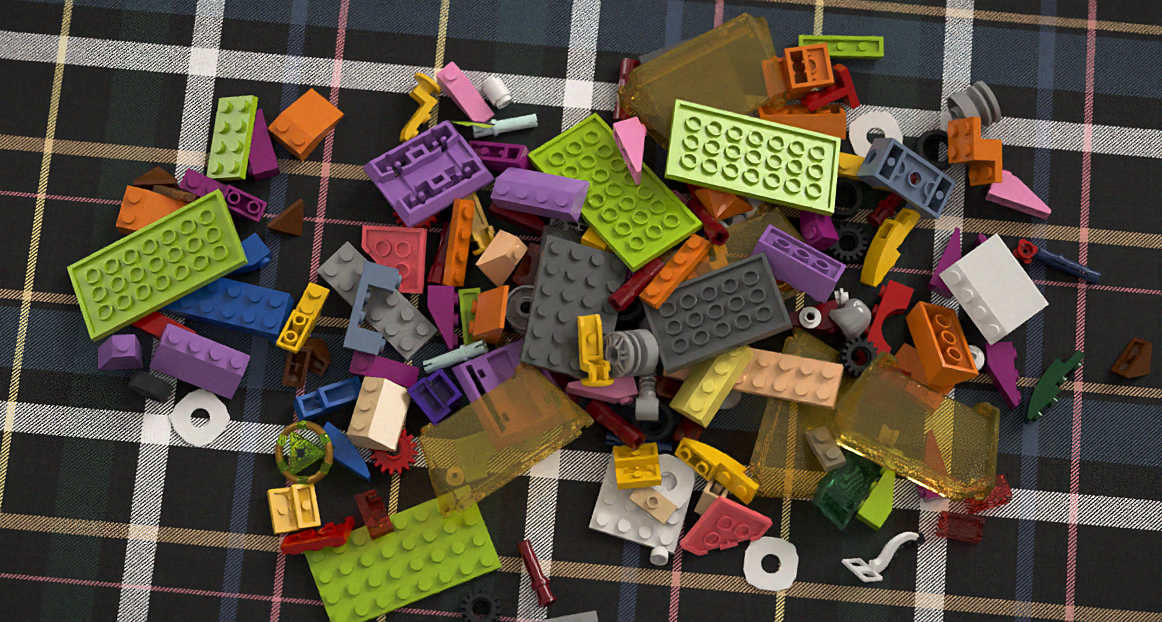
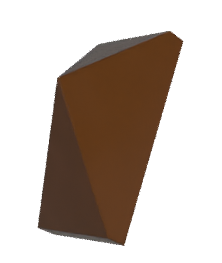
[134,166,180,191]
[267,198,305,236]
[303,337,332,378]
[1110,337,1152,378]
[281,346,312,389]

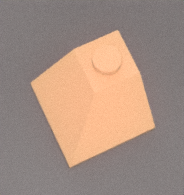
[476,230,528,288]

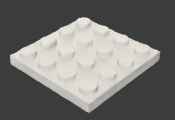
[589,446,698,554]

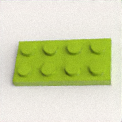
[206,95,258,181]

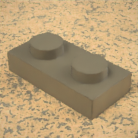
[805,426,847,472]

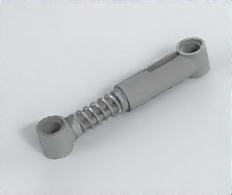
[636,316,659,421]

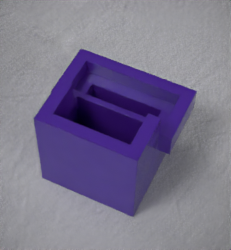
[407,368,462,426]

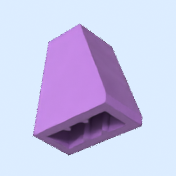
[98,334,143,370]

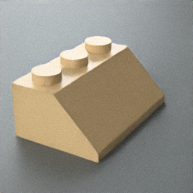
[347,376,411,452]

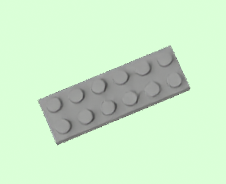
[316,241,438,362]

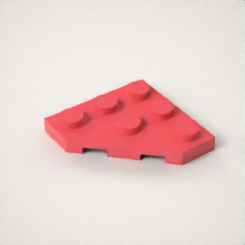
[361,225,427,294]
[680,495,772,556]

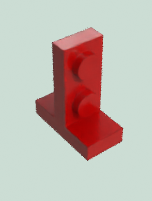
[800,63,860,112]

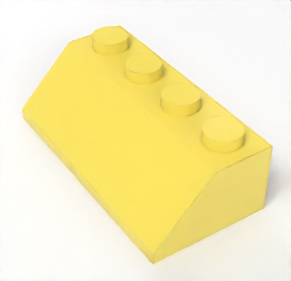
[669,345,754,428]

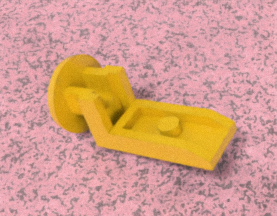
[400,72,441,143]
[464,193,495,255]
[577,314,614,387]

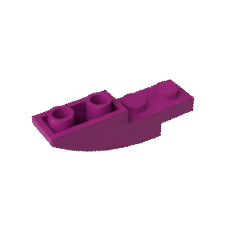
[178,168,267,223]

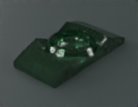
[812,434,886,531]

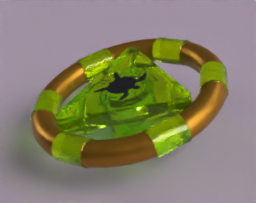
[275,421,333,485]

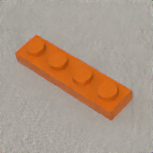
[442,198,475,287]
[639,233,712,310]

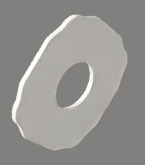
[849,111,903,157]
[170,389,230,447]
[652,454,695,509]
[743,536,798,591]

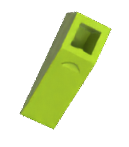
[855,459,896,531]

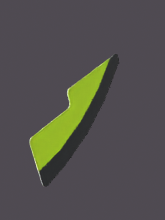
[449,120,496,129]

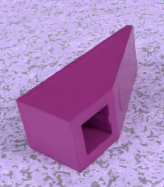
[427,285,459,352]
[982,342,1021,410]

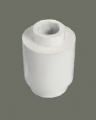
[483,76,512,109]

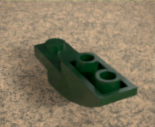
[1023,350,1085,424]

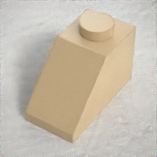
[694,478,729,516]

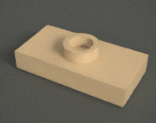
[629,487,677,525]

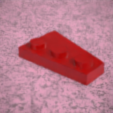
[280,516,355,555]

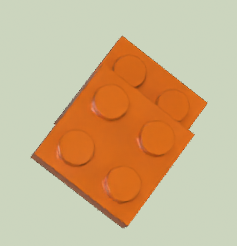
[761,43,834,103]
[947,116,1003,186]

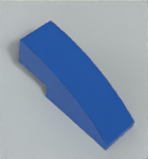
[292,376,362,423]
[318,421,371,482]

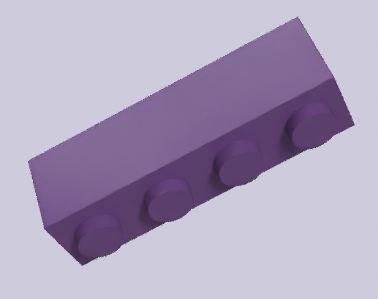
[490,167,590,223]
[750,224,846,303]
[149,323,250,400]

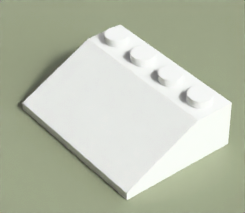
[939,233,1049,345]

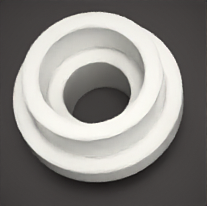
[835,288,849,308]
[799,307,821,329]

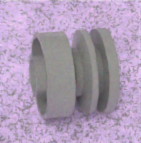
[946,81,1001,128]
[505,285,534,337]
[603,329,659,378]

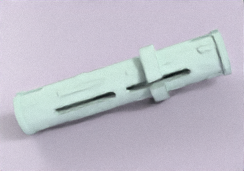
[472,113,538,138]
[423,339,488,374]

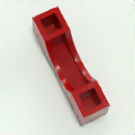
[855,280,914,372]

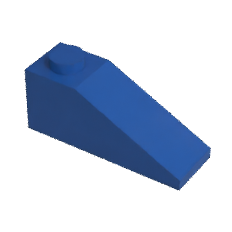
[223,232,273,277]

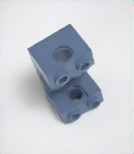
[856,138,957,219]
[343,261,402,356]

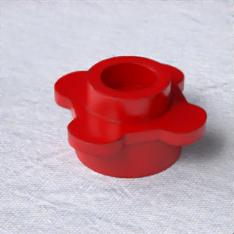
[1012,239,1038,264]

